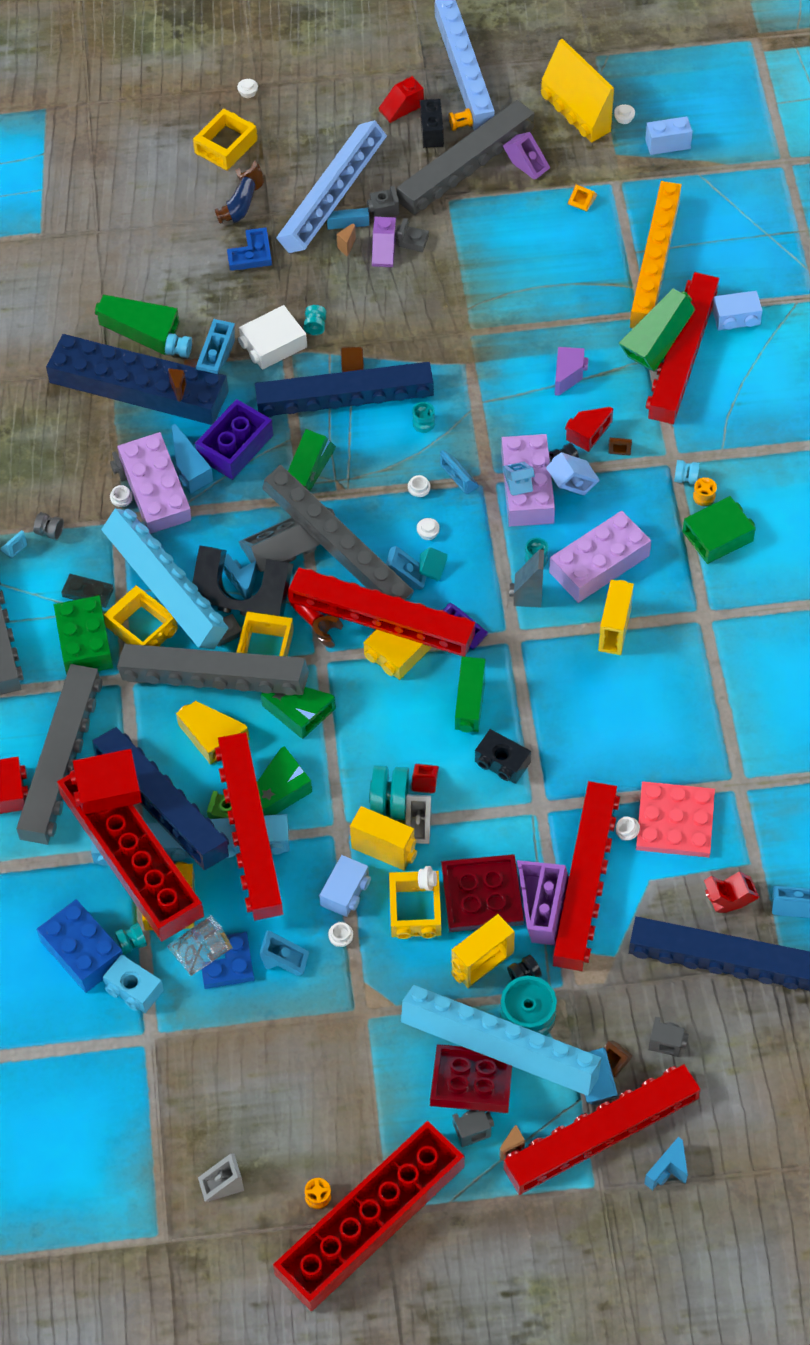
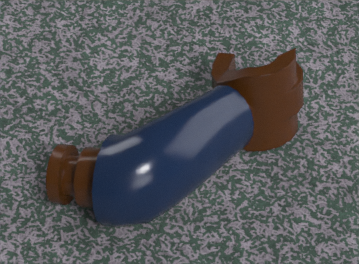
[215,160,264,224]

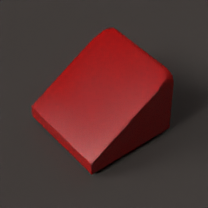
[411,764,439,793]

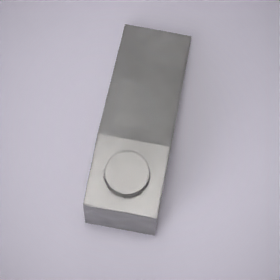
[509,549,544,608]

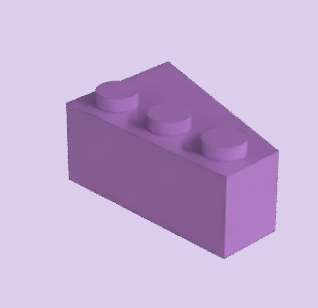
[517,860,569,945]

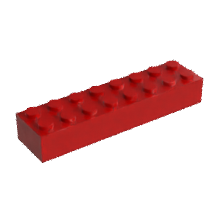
[57,774,204,942]
[273,1120,465,1312]

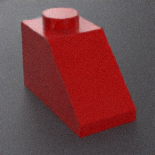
[379,76,424,123]
[565,407,613,452]

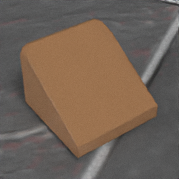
[337,224,356,256]
[499,1125,525,1161]

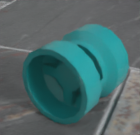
[303,305,327,335]
[412,402,435,433]
[525,538,548,567]
[115,923,147,955]

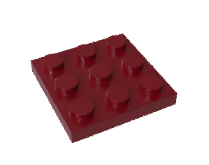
[441,854,524,932]
[430,1044,512,1113]

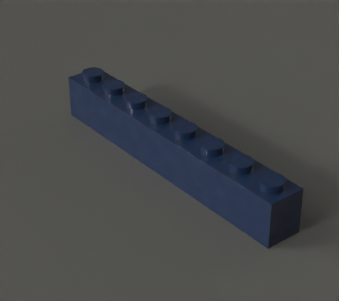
[255,362,434,417]
[92,727,229,871]
[628,916,810,992]

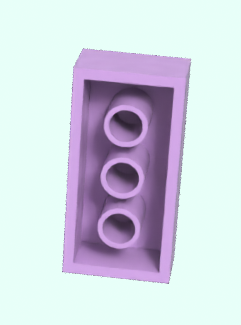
[117,432,191,534]
[501,434,555,527]
[549,511,651,603]

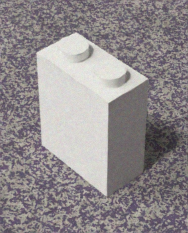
[238,305,307,370]

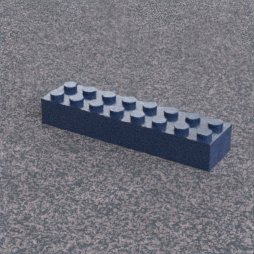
[46,334,229,425]

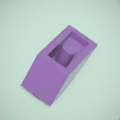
[503,132,550,179]
[372,217,396,267]
[555,347,588,396]

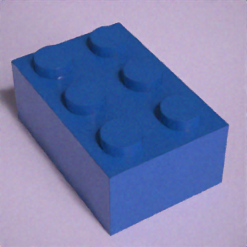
[37,899,124,993]

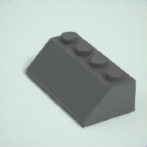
[238,507,335,573]

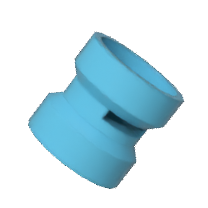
[165,333,192,358]
[674,460,700,485]

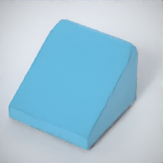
[0,530,27,559]

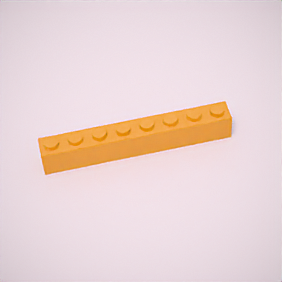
[630,181,682,328]

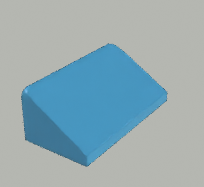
[327,208,370,230]
[440,450,479,494]
[772,886,810,918]
[585,1048,618,1106]

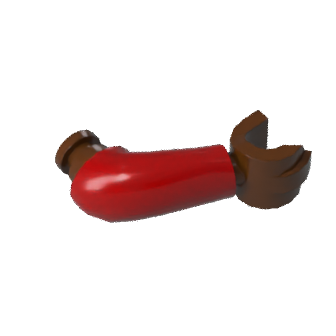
[288,593,343,648]

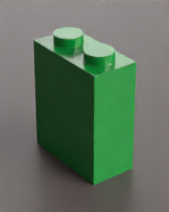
[682,496,756,564]

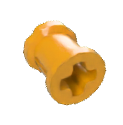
[448,108,473,131]

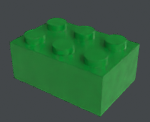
[53,595,113,674]

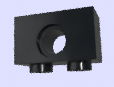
[420,99,444,148]
[475,729,531,784]

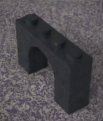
[192,545,294,617]

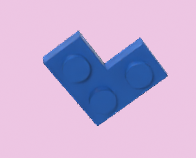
[227,228,272,271]
[201,932,254,989]

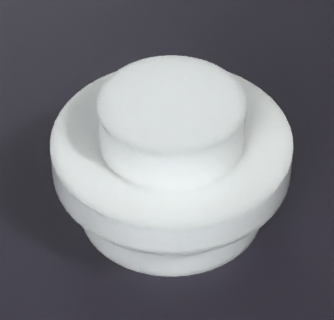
[237,79,258,98]
[614,104,635,124]
[408,475,430,497]
[110,485,133,507]
[417,518,440,540]
[616,817,640,841]
[418,866,437,891]
[328,922,353,947]

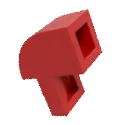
[704,871,760,913]

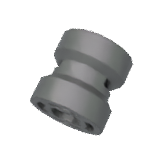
[33,512,64,540]

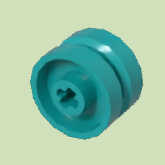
[369,765,409,820]
[500,976,557,1036]

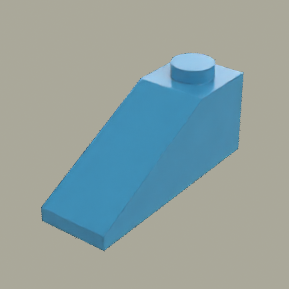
[196,319,235,374]
[172,424,213,494]

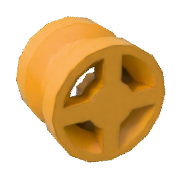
[693,478,717,506]
[304,1178,331,1209]

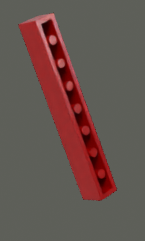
[646,272,719,425]
[288,567,475,657]
[215,732,284,921]
[553,781,621,971]
[504,1064,701,1195]

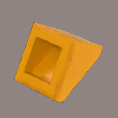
[567,184,597,212]

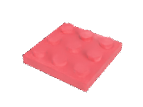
[636,781,715,858]

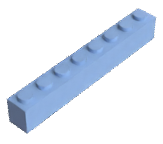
[435,0,495,131]
[276,120,387,253]

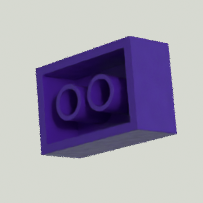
[195,399,273,480]

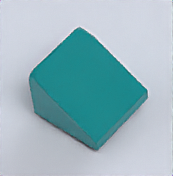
[419,547,447,581]

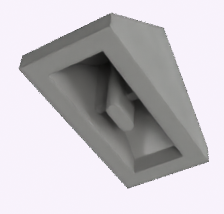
[406,795,431,844]
[198,1154,244,1202]

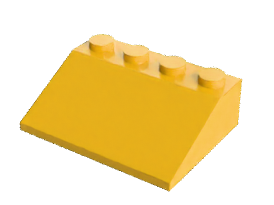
[541,39,614,143]

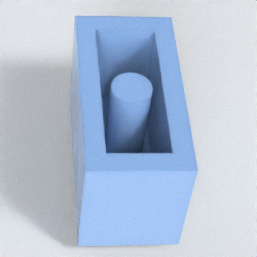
[645,116,692,155]
[712,291,762,330]
[546,452,600,495]
[319,855,371,917]

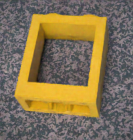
[193,108,258,171]
[103,585,178,647]
[236,612,294,657]
[389,871,441,939]
[451,914,515,988]

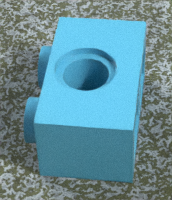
[103,954,164,1014]

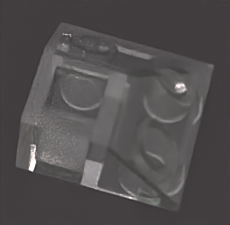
[167,915,233,976]

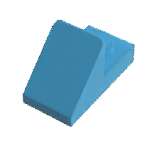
[502,462,535,496]
[386,546,427,590]
[223,554,258,600]
[260,931,309,976]
[644,1137,688,1190]

